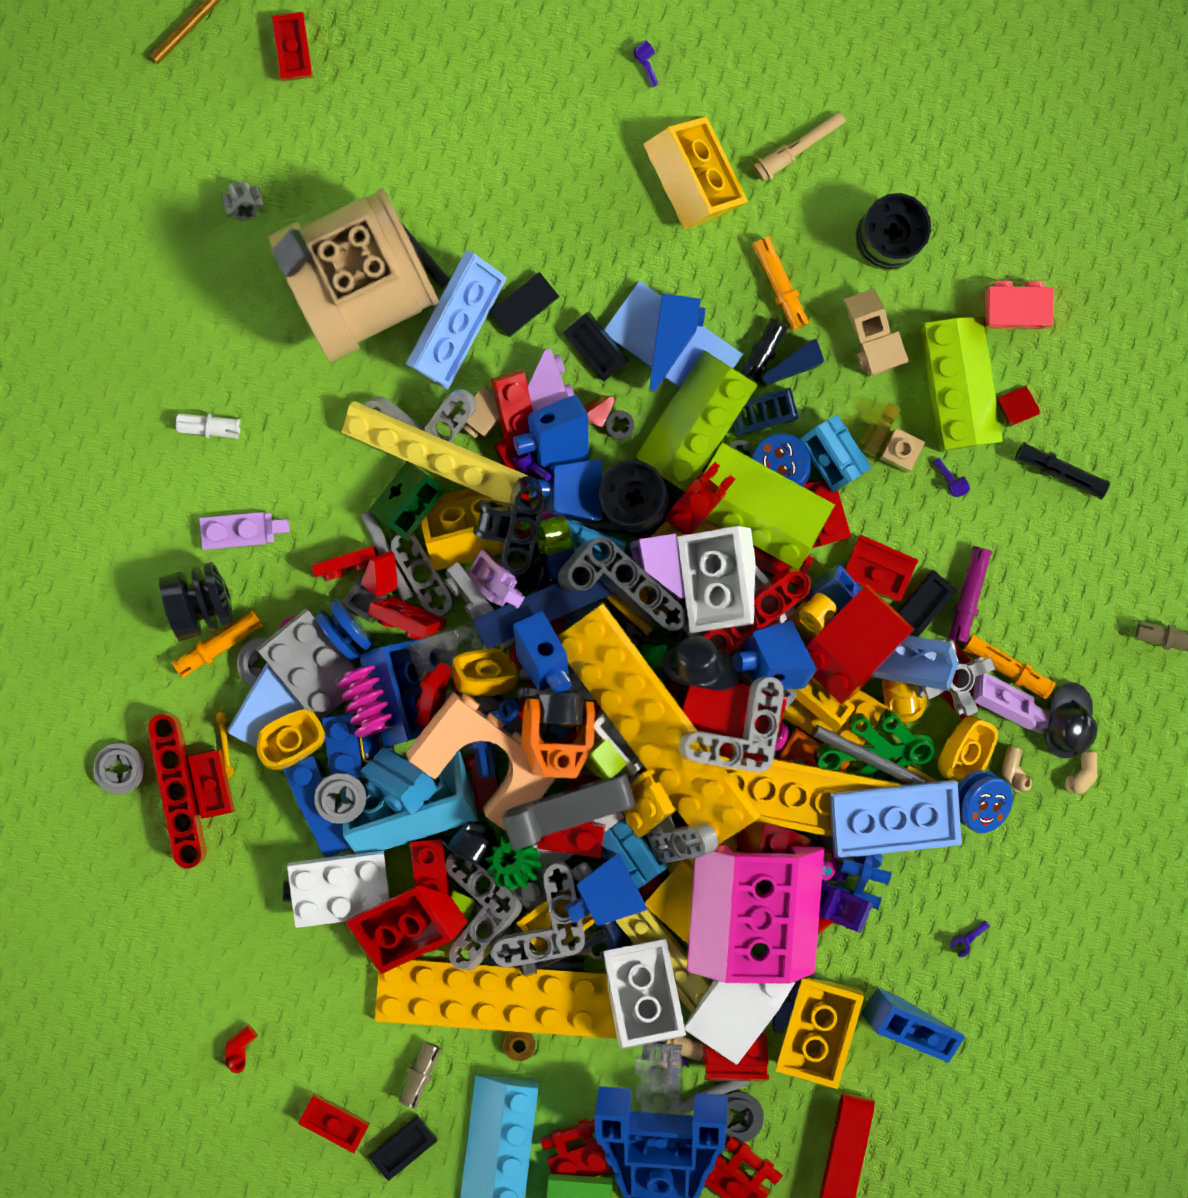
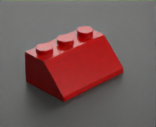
[679,683,787,763]
[346,885,467,974]

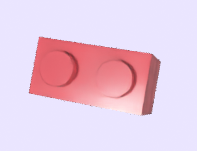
[984,281,1054,329]

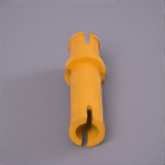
[751,236,810,331]
[172,609,264,679]
[963,634,1056,700]

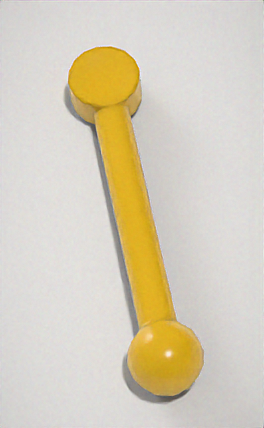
[215,712,234,778]

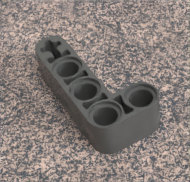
[558,537,686,633]
[502,773,636,850]

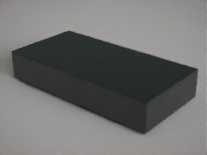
[490,272,560,338]
[563,311,629,382]
[897,570,958,637]
[368,1114,438,1181]

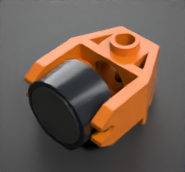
[520,694,595,778]

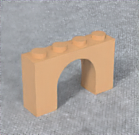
[406,692,557,831]

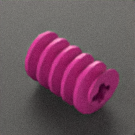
[338,665,393,737]

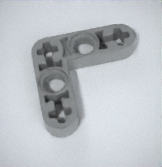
[364,389,476,443]
[679,677,784,772]
[629,769,718,863]
[446,852,522,971]
[492,861,585,967]

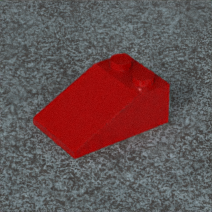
[806,584,914,705]

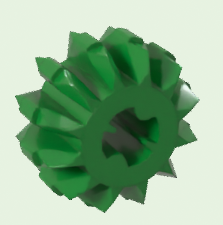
[486,837,543,891]

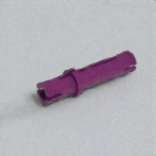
[948,546,993,643]

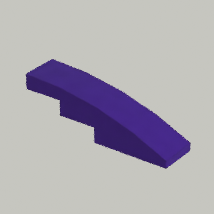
[757,879,874,933]

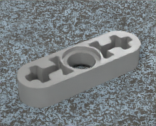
[391,534,453,616]

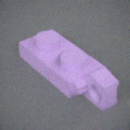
[199,512,290,550]
[467,549,525,608]
[973,673,1050,734]

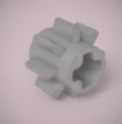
[222,181,264,222]

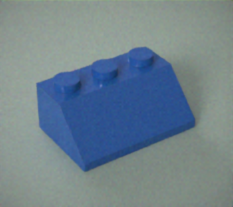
[359,637,446,747]

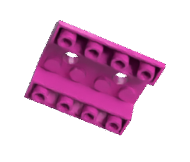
[687,845,824,984]

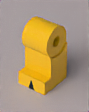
[787,593,837,645]

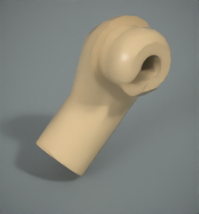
[1001,746,1032,792]
[1065,751,1097,795]

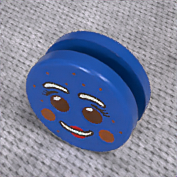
[752,433,811,487]
[316,599,373,661]
[958,770,1013,833]

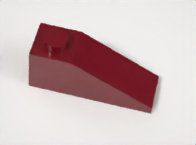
[736,822,821,854]

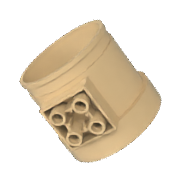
[268,187,439,363]

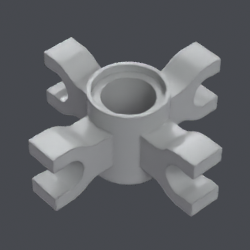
[915,639,995,716]

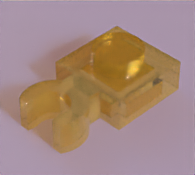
[860,403,901,458]

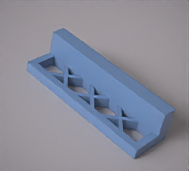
[872,636,958,691]

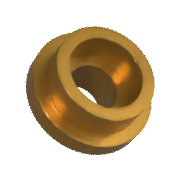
[503,1031,535,1061]

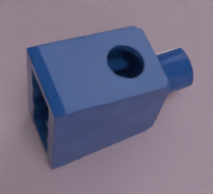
[513,395,589,467]
[527,459,602,521]
[513,611,571,694]
[733,620,817,689]
[565,854,647,926]

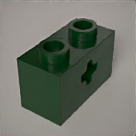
[368,461,446,540]

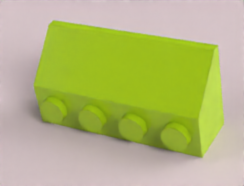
[920,317,1003,452]
[635,350,758,492]
[705,442,835,569]

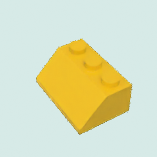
[643,117,748,230]
[421,488,523,571]
[775,978,864,1089]

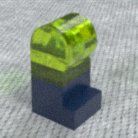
[537,515,580,580]

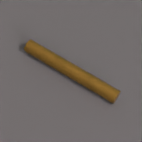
[149,0,221,64]

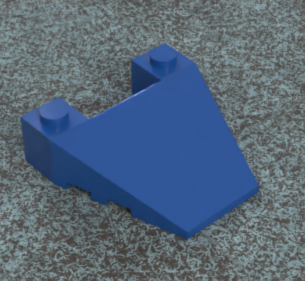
[595,1086,728,1198]

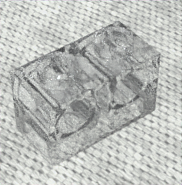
[408,623,484,681]
[635,1043,682,1115]

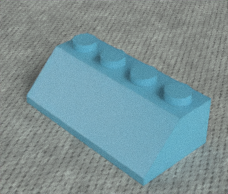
[341,750,477,854]
[460,1074,539,1198]

